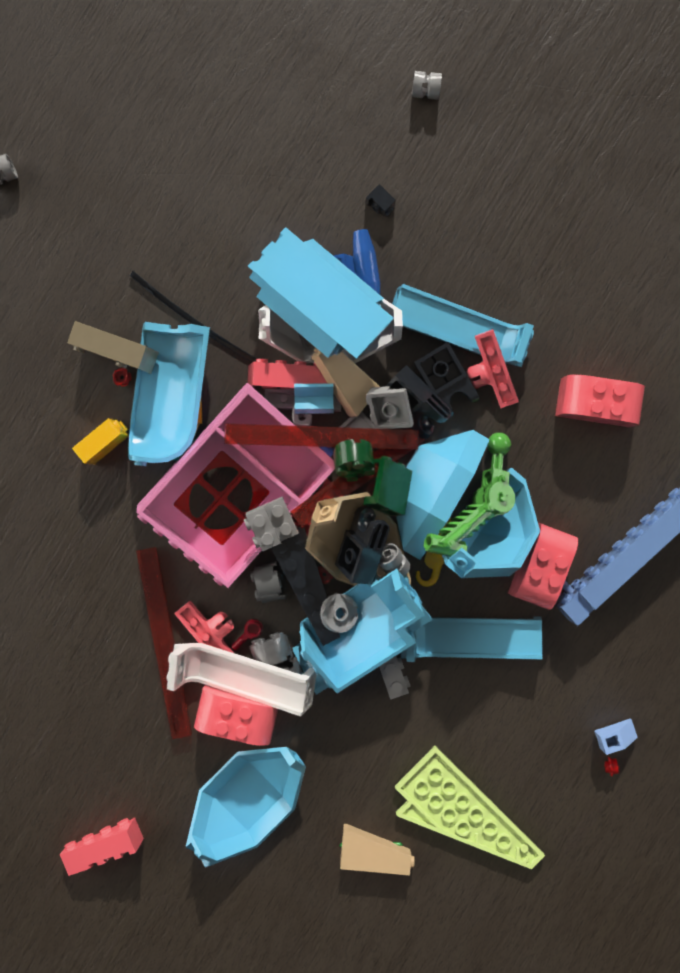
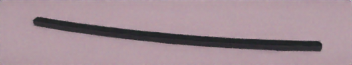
[129,270,258,363]

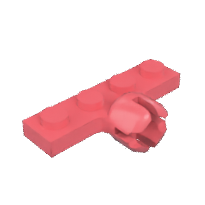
[467,329,519,408]
[174,600,234,653]

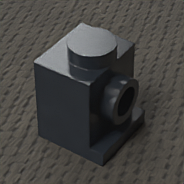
[365,184,396,217]

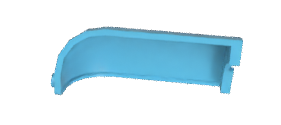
[128,322,210,466]

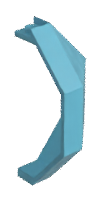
[396,430,490,560]
[442,468,540,578]
[186,747,306,868]

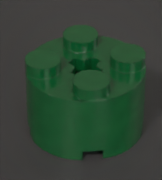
[333,439,375,482]

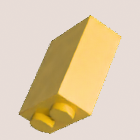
[72,418,129,465]

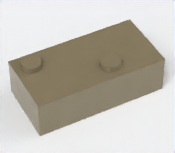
[67,321,159,374]

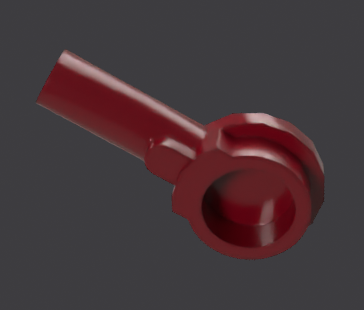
[231,619,263,651]

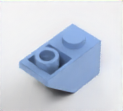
[594,719,638,755]

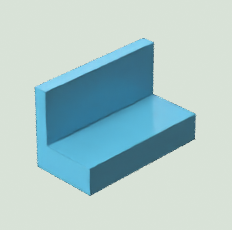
[294,383,334,414]

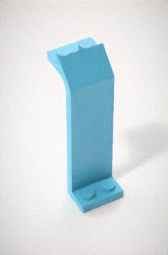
[392,284,534,367]
[401,617,542,662]

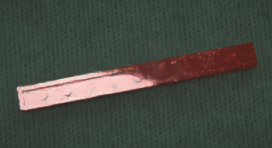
[224,423,419,450]
[136,547,192,739]

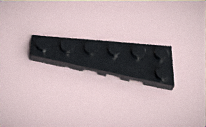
[271,525,340,646]

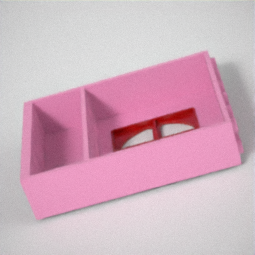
[137,383,335,588]

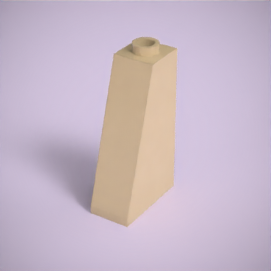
[311,347,380,417]
[340,824,414,875]

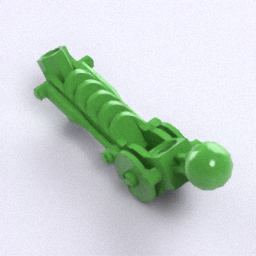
[423,433,515,557]

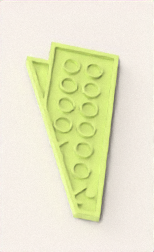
[395,746,545,869]

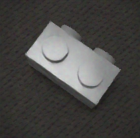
[379,656,411,699]

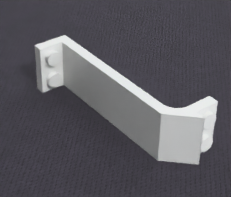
[166,643,316,716]

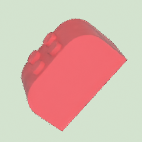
[555,375,645,427]
[508,523,578,610]
[194,685,278,746]

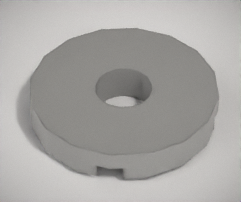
[320,594,358,633]

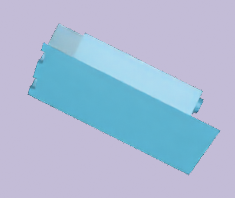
[248,227,394,358]
[293,569,433,695]

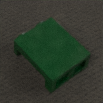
[363,456,412,517]

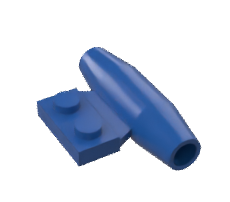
[334,229,380,295]

